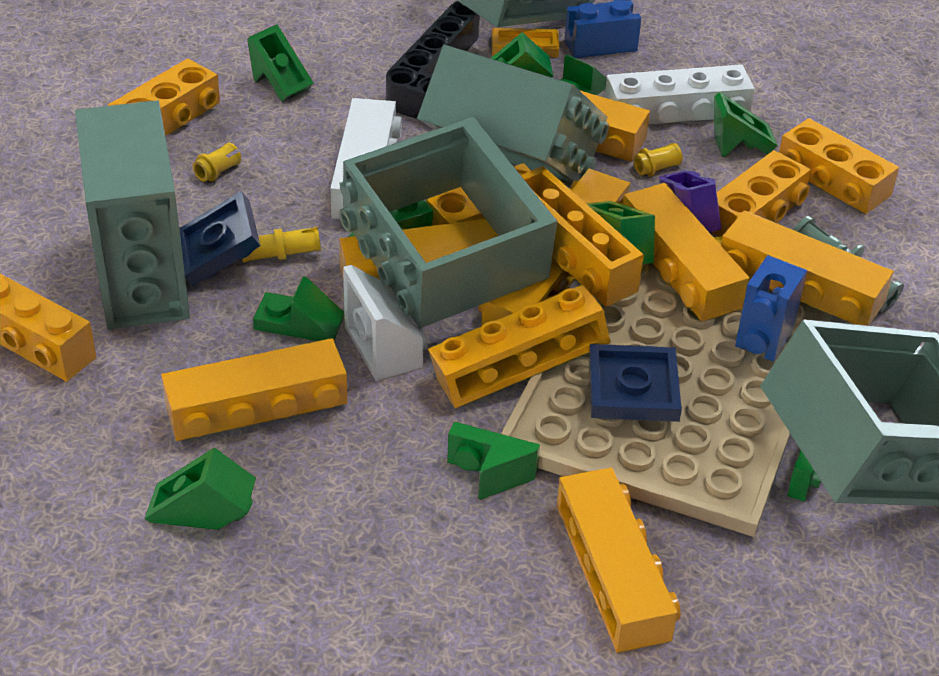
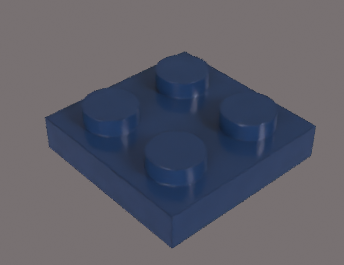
[179,191,261,286]
[588,344,682,422]

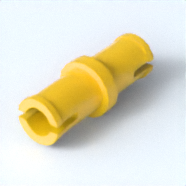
[242,226,322,263]

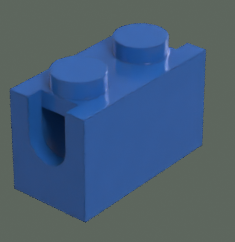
[564,0,641,58]
[735,255,807,362]

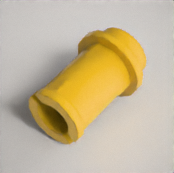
[192,142,242,182]
[633,142,683,177]

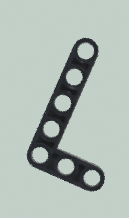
[386,1,480,119]

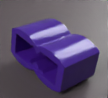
[659,170,721,235]

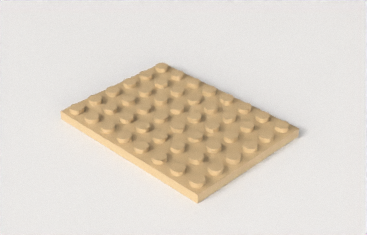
[501,263,833,537]

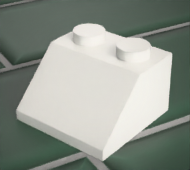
[343,265,427,381]

